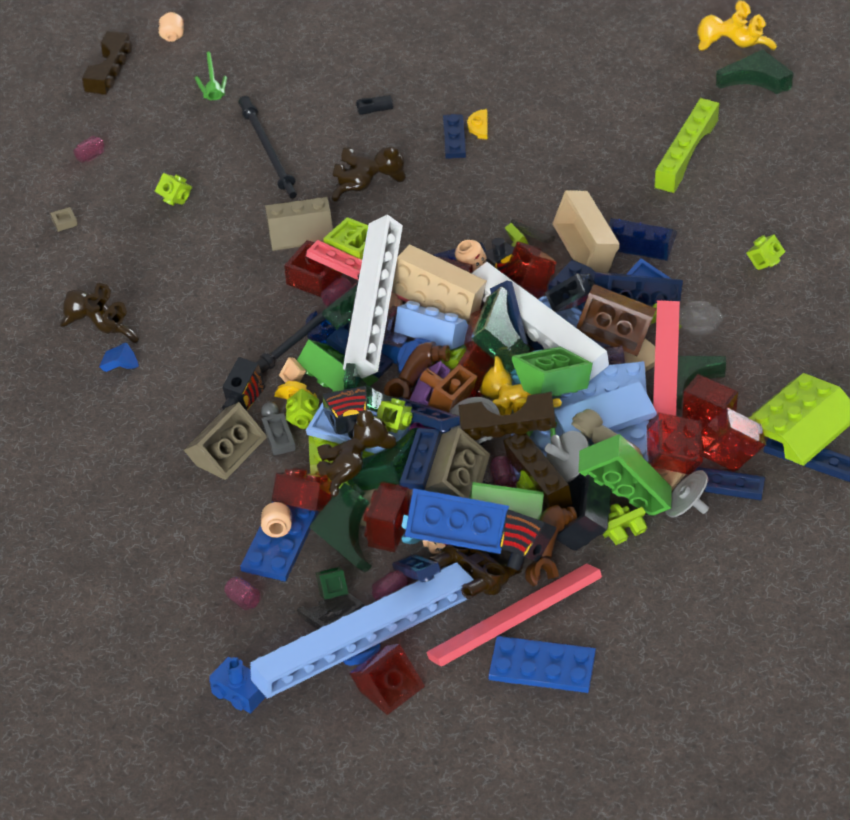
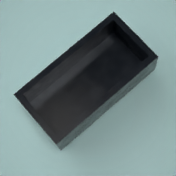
[556,473,612,551]

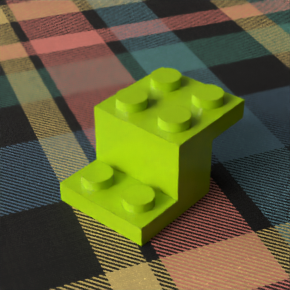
[324,217,368,274]

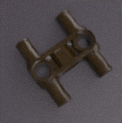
[428,545,523,599]

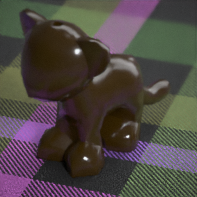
[331,147,406,202]
[60,282,139,343]
[317,410,396,497]

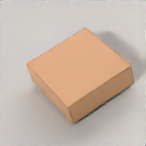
[279,357,306,383]

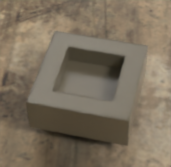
[50,207,78,232]

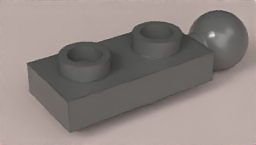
[261,402,296,456]

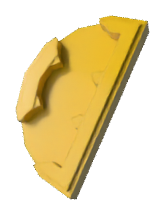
[467,109,487,139]
[274,381,317,400]

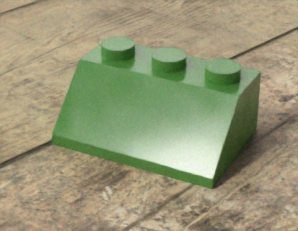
[297,339,378,392]
[512,346,593,396]
[469,482,544,520]

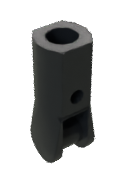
[356,95,393,115]

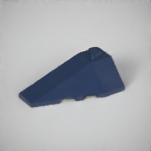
[594,272,683,307]

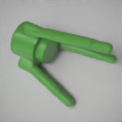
[195,52,227,100]

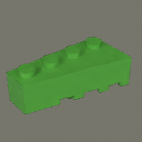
[578,434,672,515]

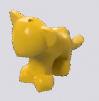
[697,1,777,51]
[480,356,562,415]

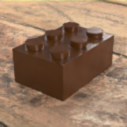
[576,284,657,356]

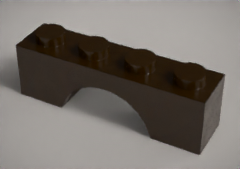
[82,31,132,95]
[458,392,557,441]
[503,433,573,508]

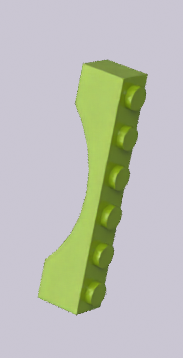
[655,98,719,193]

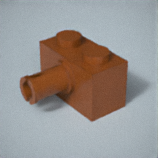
[420,364,477,413]

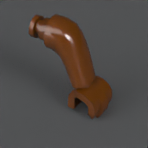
[384,341,450,401]
[525,505,577,587]

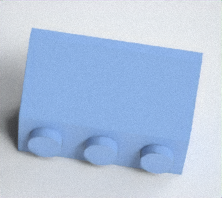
[394,301,473,350]

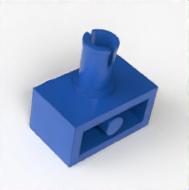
[209,657,266,714]

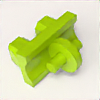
[602,503,647,545]

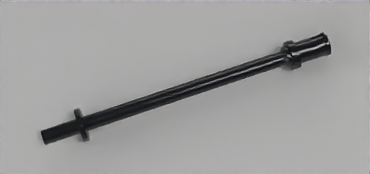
[238,96,297,199]
[256,273,360,374]

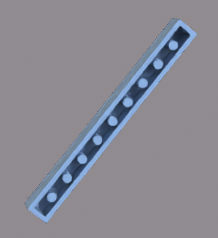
[251,562,474,699]

